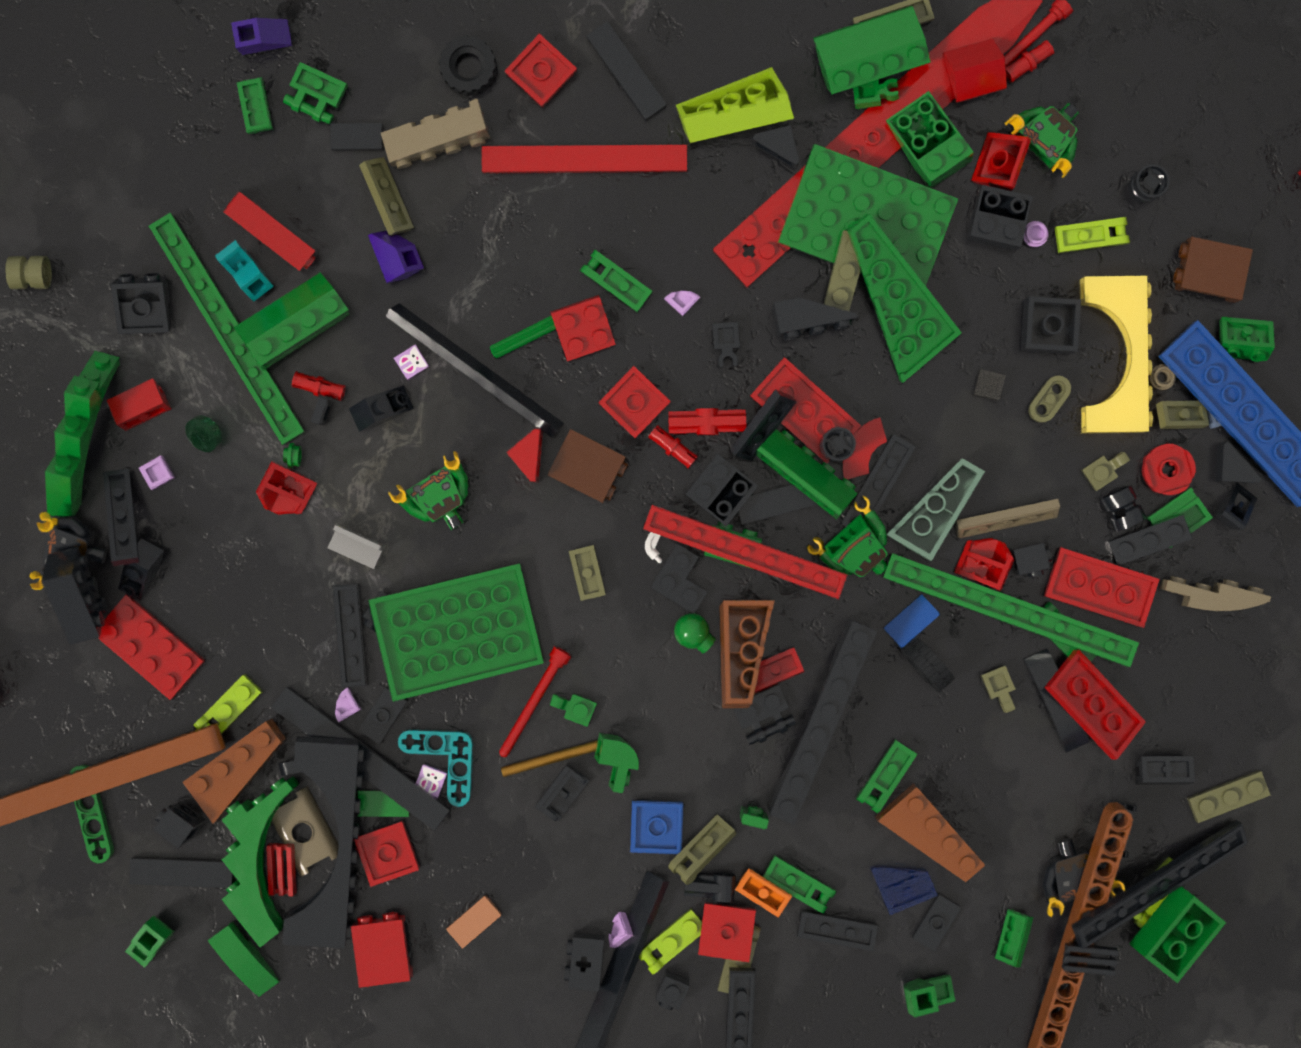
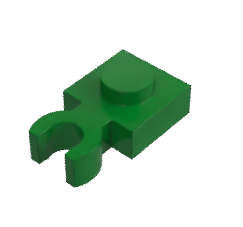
[853,79,899,109]

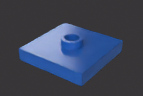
[630,800,683,854]

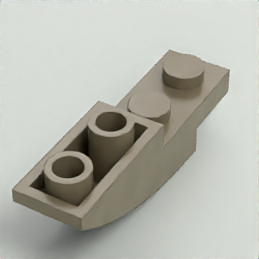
[1159,576,1271,611]

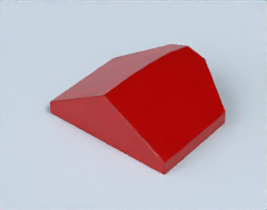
[256,461,317,515]
[954,538,1014,591]

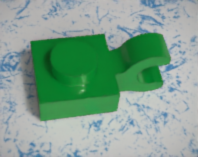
[550,693,597,727]

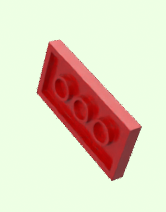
[750,357,861,464]
[1044,547,1160,628]
[98,595,205,700]
[1044,650,1146,760]

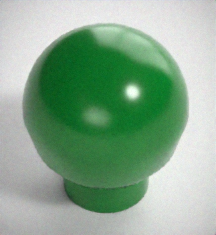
[674,613,716,654]

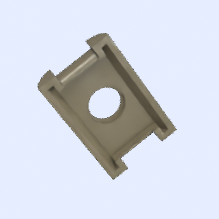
[272,786,339,876]

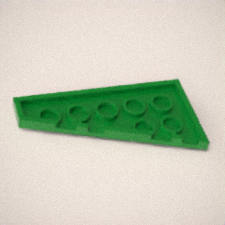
[847,213,962,383]

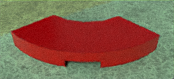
[842,417,887,480]

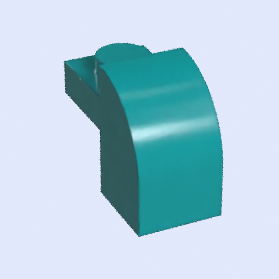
[215,240,274,302]

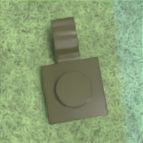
[1081,452,1130,491]
[981,665,1016,713]

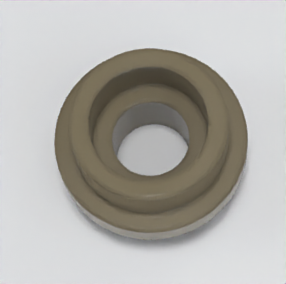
[1149,364,1176,390]

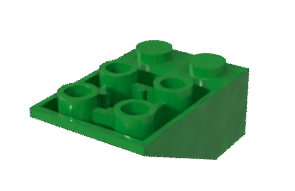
[886,91,974,188]

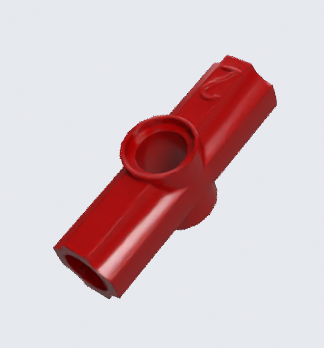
[668,408,746,435]

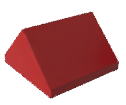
[942,38,1007,103]
[971,132,1031,191]
[506,429,543,482]

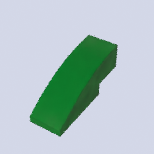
[208,921,280,997]

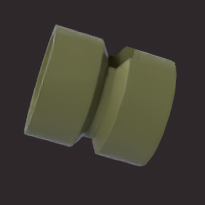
[5,256,52,289]

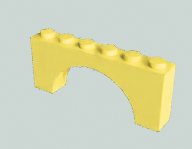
[1080,276,1153,433]

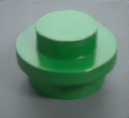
[283,443,302,469]

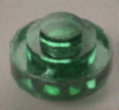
[185,415,222,452]

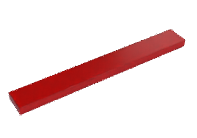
[482,145,687,173]
[643,505,847,599]

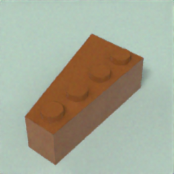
[720,600,775,708]
[183,718,287,824]
[875,783,985,882]

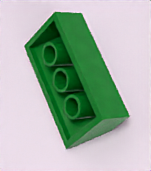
[813,6,930,94]
[234,272,349,371]
[756,429,858,520]

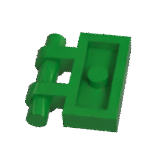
[283,62,348,124]

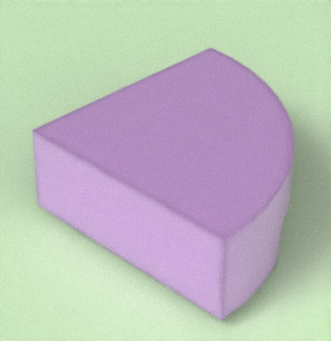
[664,291,700,316]
[335,687,361,722]
[609,912,633,948]

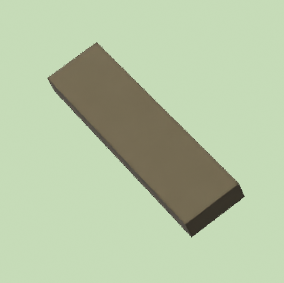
[955,499,1060,538]

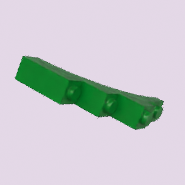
[45,351,119,516]
[221,776,299,947]

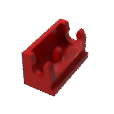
[107,378,171,431]

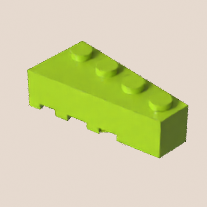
[676,67,794,143]

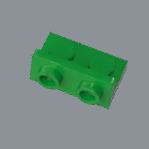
[1219,317,1275,362]

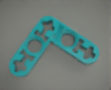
[398,729,473,807]

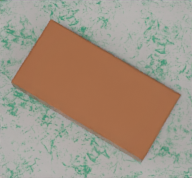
[446,894,502,949]

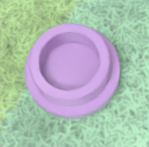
[1023,221,1048,247]

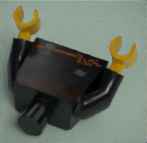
[29,512,107,590]
[1042,838,1125,917]

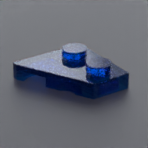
[870,866,938,915]

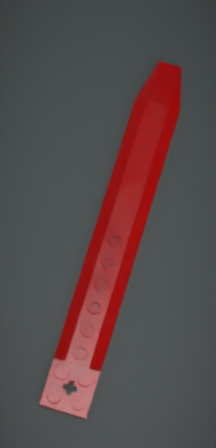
[713,0,1042,288]

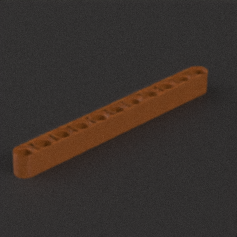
[0,723,226,826]
[1028,802,1133,1048]

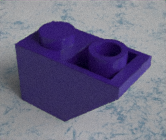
[231,18,293,55]
[368,230,424,283]

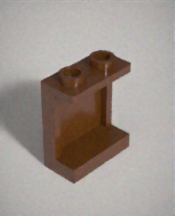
[1173,237,1253,303]
[547,429,628,503]

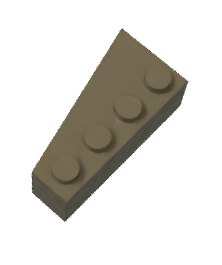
[381,99,491,169]

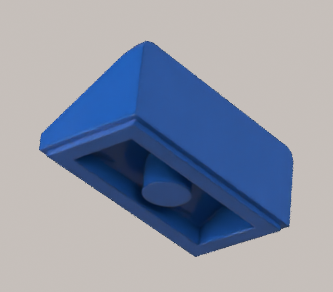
[883,594,940,648]

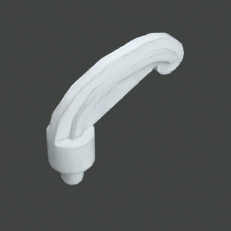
[645,532,662,563]

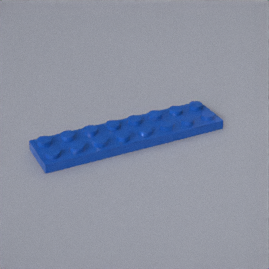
[1158,320,1301,507]

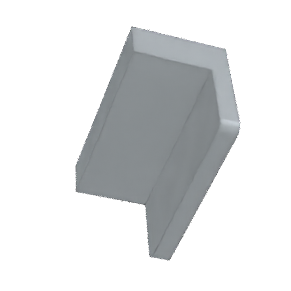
[328,525,386,569]

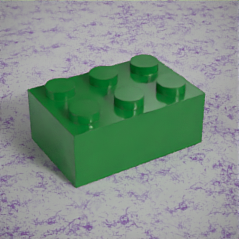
[1129,886,1226,983]

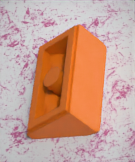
[735,868,792,918]

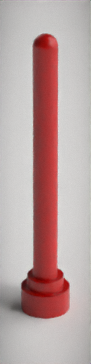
[1004,0,1073,68]
[499,646,572,757]

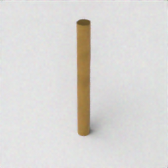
[501,740,598,777]

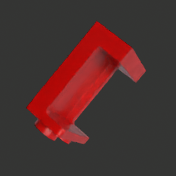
[351,912,413,988]

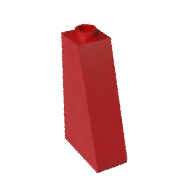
[223,191,316,271]

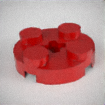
[1142,444,1196,495]

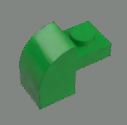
[594,733,639,793]
[125,915,174,968]
[903,974,955,1017]

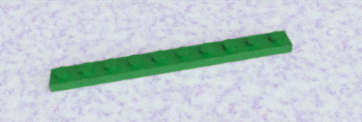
[149,213,306,445]
[883,553,1139,667]

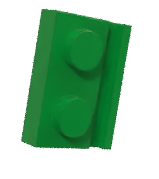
[1147,487,1213,548]

